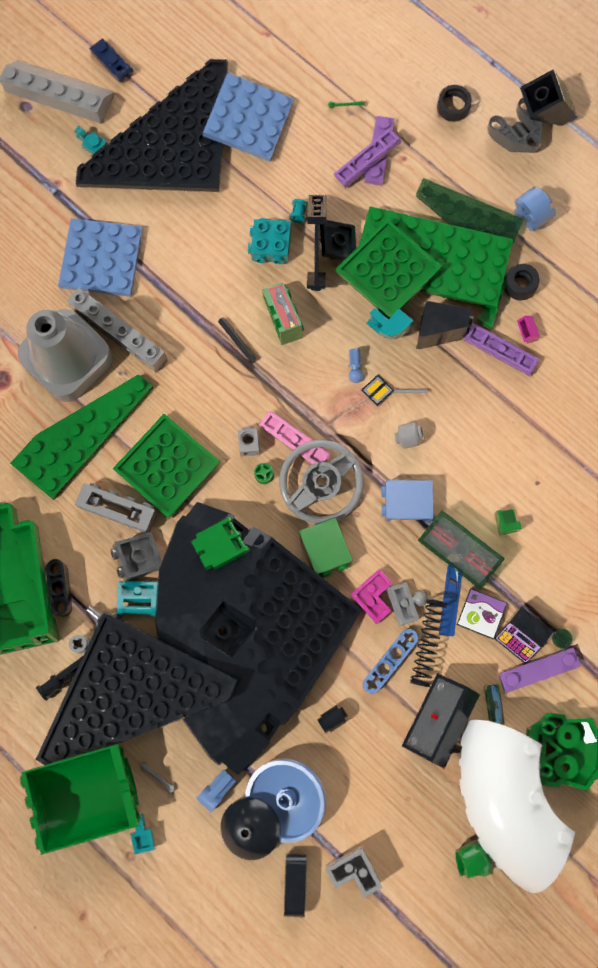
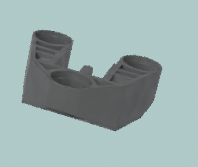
[487,98,542,153]

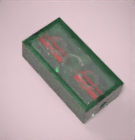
[418,510,505,590]

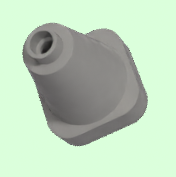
[18,309,113,402]

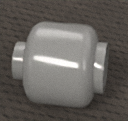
[395,422,424,449]

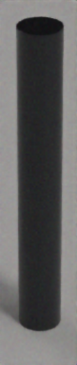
[218,317,257,364]

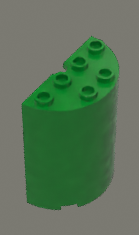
[20,744,140,855]

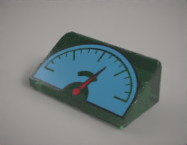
[484,684,505,725]

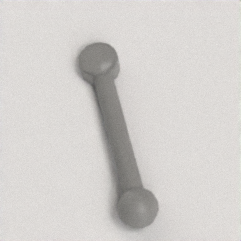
[140,762,175,793]

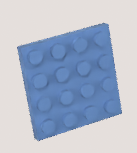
[203,73,294,162]
[58,218,143,297]

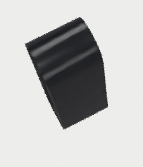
[46,559,72,617]
[284,853,307,917]

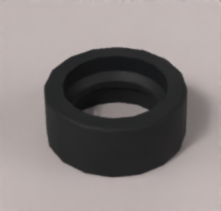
[437,84,472,122]

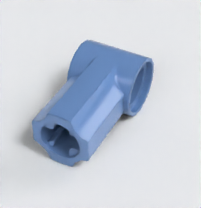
[196,769,236,813]

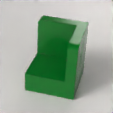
[494,509,522,535]

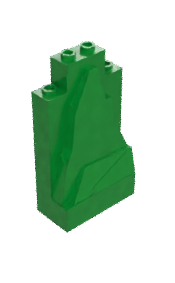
[0,503,59,655]

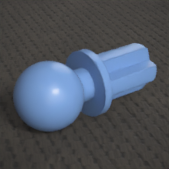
[348,348,363,383]

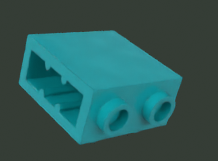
[248,218,291,265]

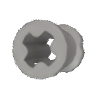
[69,635,90,654]

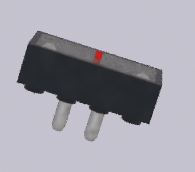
[402,673,480,769]

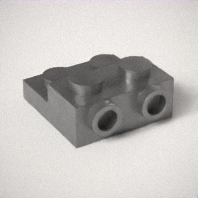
[110,532,162,581]

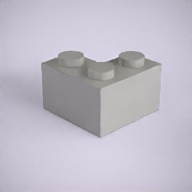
[325,846,382,898]

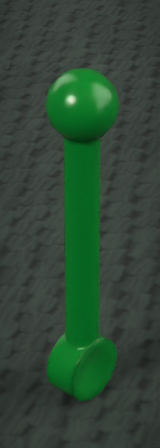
[328,101,365,108]

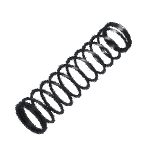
[410,599,447,687]

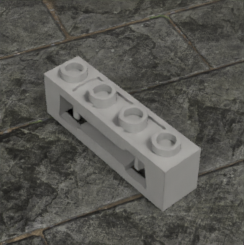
[75,483,157,533]

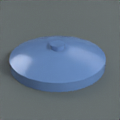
[246,758,326,843]

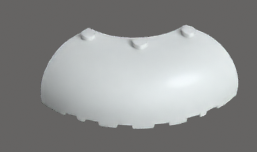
[459,720,575,893]

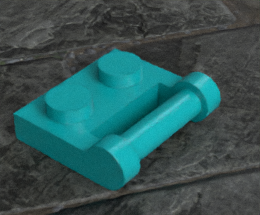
[117,581,158,616]

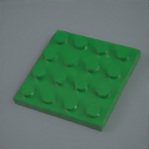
[336,219,442,319]
[112,414,220,519]

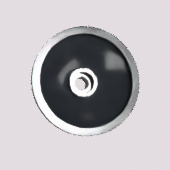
[221,797,281,860]

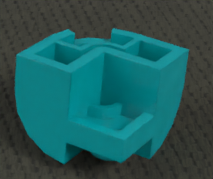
[366,308,414,339]

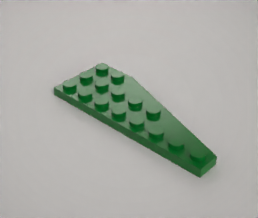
[10,374,153,500]

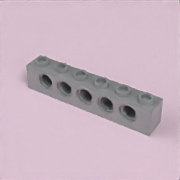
[67,287,167,373]

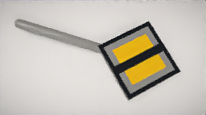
[361,375,428,407]

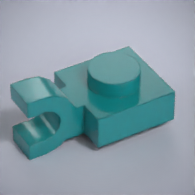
[74,126,108,155]
[130,814,156,855]

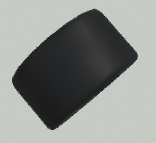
[505,264,540,301]

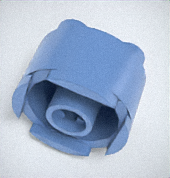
[514,186,556,231]

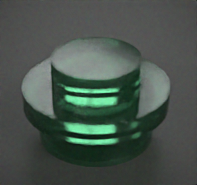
[552,629,572,649]

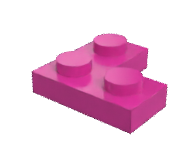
[350,569,392,625]

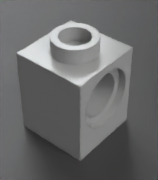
[238,426,260,457]

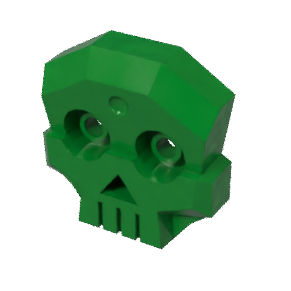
[526,713,598,791]

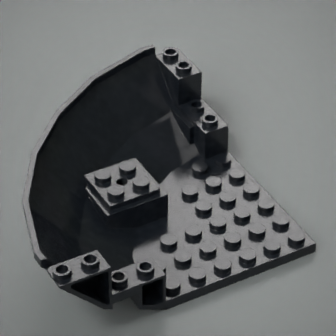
[155,502,362,775]

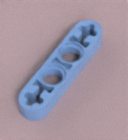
[363,629,418,694]

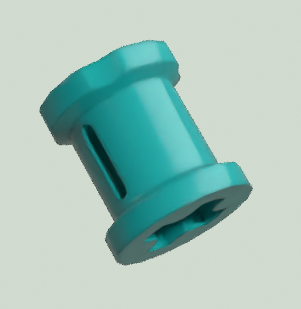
[289,199,308,223]

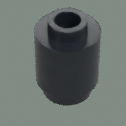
[317,705,348,733]

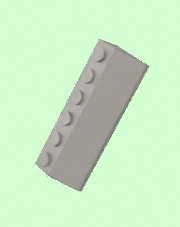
[0,61,115,124]

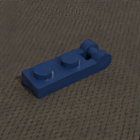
[89,38,134,83]

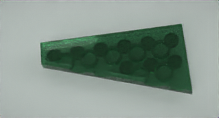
[416,178,524,247]

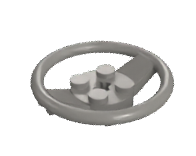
[279,440,363,524]

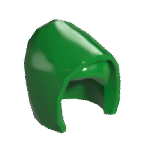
[455,839,493,878]

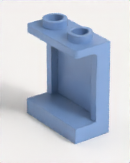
[381,480,433,522]

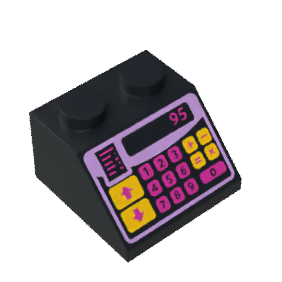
[494,606,554,664]

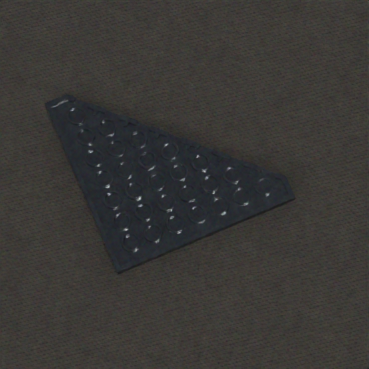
[75,59,228,192]
[35,612,240,765]

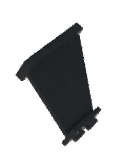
[307,195,327,291]

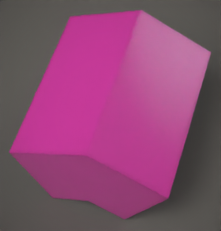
[517,316,540,344]

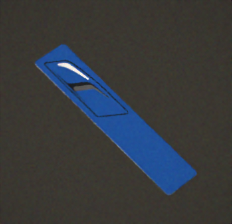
[439,561,463,637]

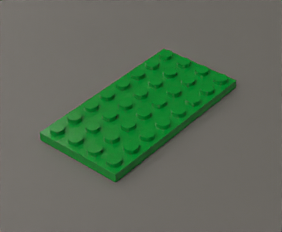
[359,206,513,309]

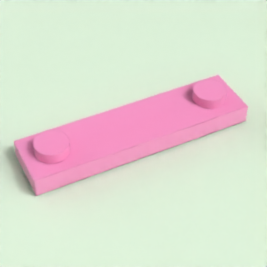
[259,410,331,464]

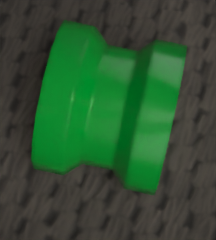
[254,463,274,484]

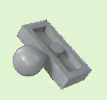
[387,582,427,626]

